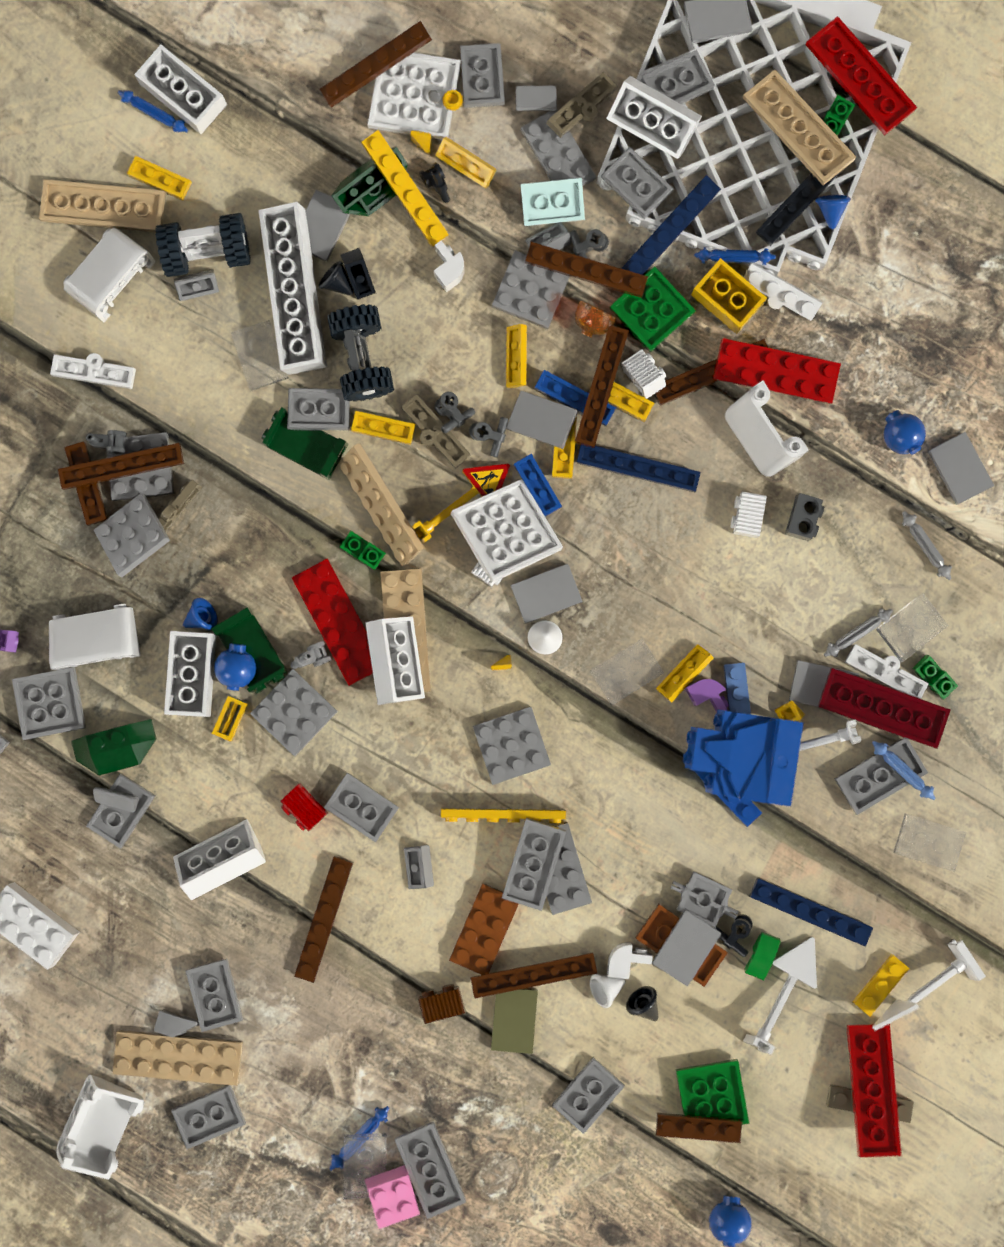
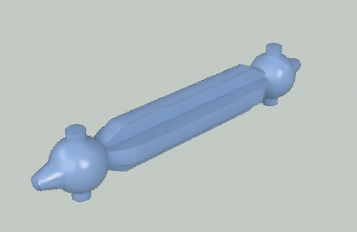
[872,741,936,800]

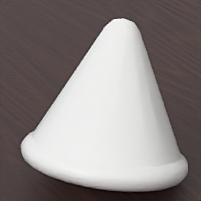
[528,620,562,655]
[590,974,626,1008]

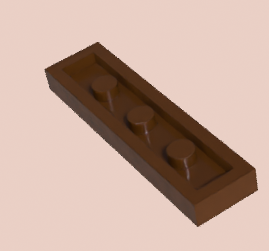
[64,441,108,526]
[655,1113,742,1143]

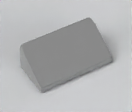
[516,86,557,111]
[525,222,572,250]
[174,269,219,301]
[93,787,139,812]
[404,845,434,889]

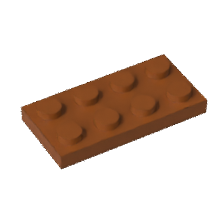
[449,883,519,975]
[635,903,728,987]

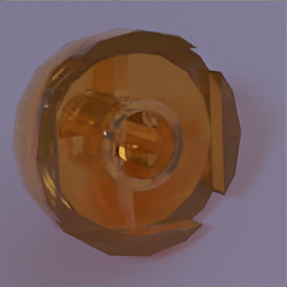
[575,301,617,338]

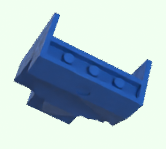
[683,709,803,807]

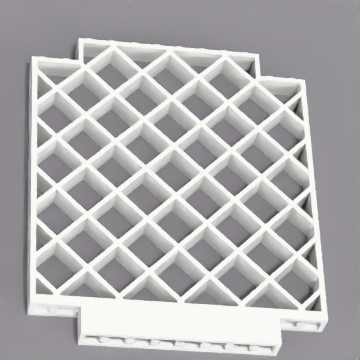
[596,0,912,276]

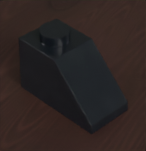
[340,248,376,300]

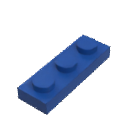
[514,454,562,517]

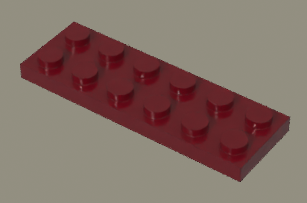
[817,668,951,749]

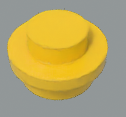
[443,90,463,111]

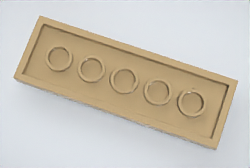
[743,70,856,185]
[39,179,166,232]
[339,443,424,566]
[381,569,431,692]
[112,1030,243,1086]

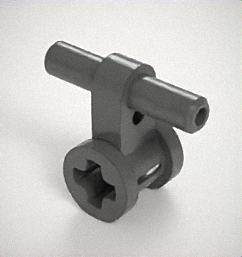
[569,229,609,258]
[434,392,475,434]
[469,417,508,458]
[86,430,127,454]

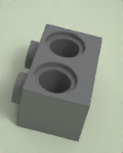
[785,493,825,541]

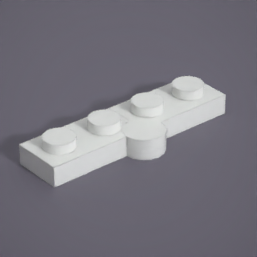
[743,263,822,321]
[50,353,136,389]
[844,644,928,699]

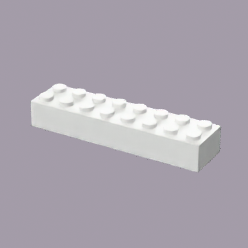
[259,202,327,375]

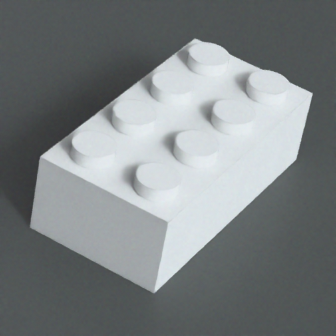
[134,44,227,134]
[606,76,702,159]
[164,631,216,717]
[0,882,80,970]

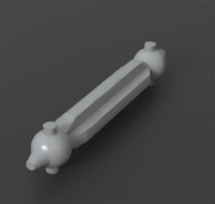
[902,511,952,580]
[824,608,893,657]

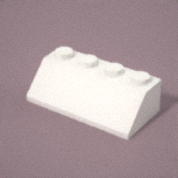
[366,616,425,705]
[173,819,266,900]

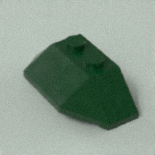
[331,146,408,217]
[71,719,157,776]

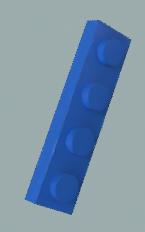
[534,370,616,427]
[693,770,762,827]

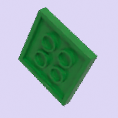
[609,267,696,353]
[676,1059,750,1125]

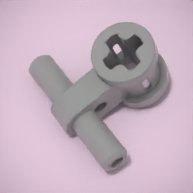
[291,641,331,669]

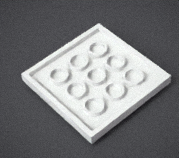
[368,53,461,140]
[451,479,563,583]

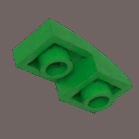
[823,95,855,136]
[339,530,386,570]
[912,654,958,700]
[744,931,781,980]

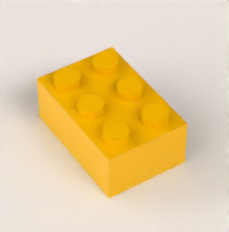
[691,258,767,334]

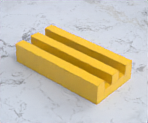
[212,696,248,742]

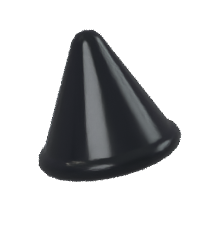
[319,261,353,295]
[626,986,659,1021]

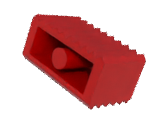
[280,783,328,832]

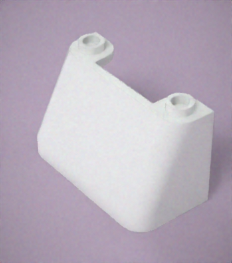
[63,228,156,322]
[725,381,809,476]
[49,604,141,670]
[56,1075,144,1179]

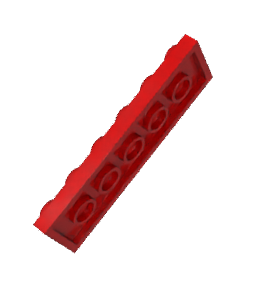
[805,16,918,136]
[713,338,841,404]
[291,558,373,686]
[846,1024,902,1158]

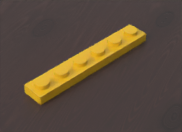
[361,130,449,247]
[441,808,566,823]

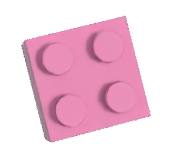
[364,1165,419,1229]

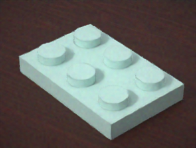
[521,177,585,226]

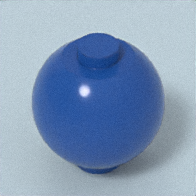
[884,410,926,455]
[214,643,256,691]
[709,1196,752,1247]

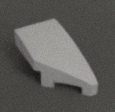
[154,1010,199,1037]

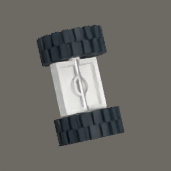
[155,213,251,277]

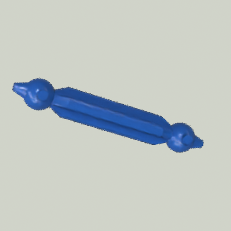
[118,90,188,132]
[694,247,776,265]
[329,1106,389,1170]

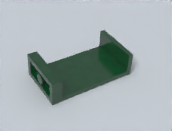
[262,407,348,480]
[212,607,287,694]

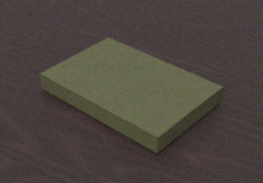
[491,988,538,1054]

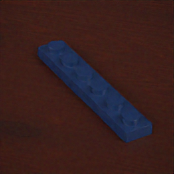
[621,175,721,275]
[576,445,701,493]
[749,878,873,947]

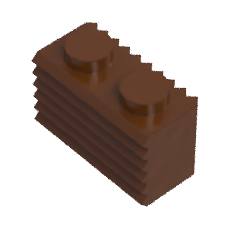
[418,984,465,1024]

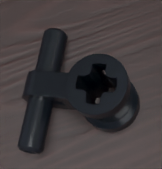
[419,162,450,203]
[715,914,753,958]

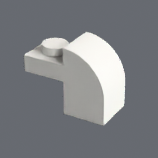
[434,240,464,292]
[607,942,652,979]

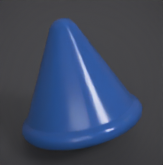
[815,195,851,229]
[183,597,218,630]

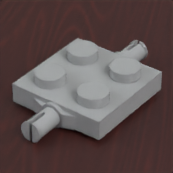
[670,871,739,928]

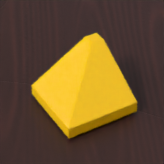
[410,130,432,154]
[491,655,512,671]
[774,700,805,721]

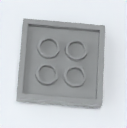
[492,250,570,330]
[107,432,174,501]
[94,493,170,577]
[12,667,86,740]
[250,669,338,756]
[473,707,551,785]

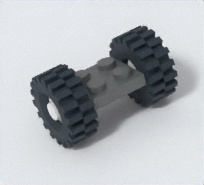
[327,304,394,402]

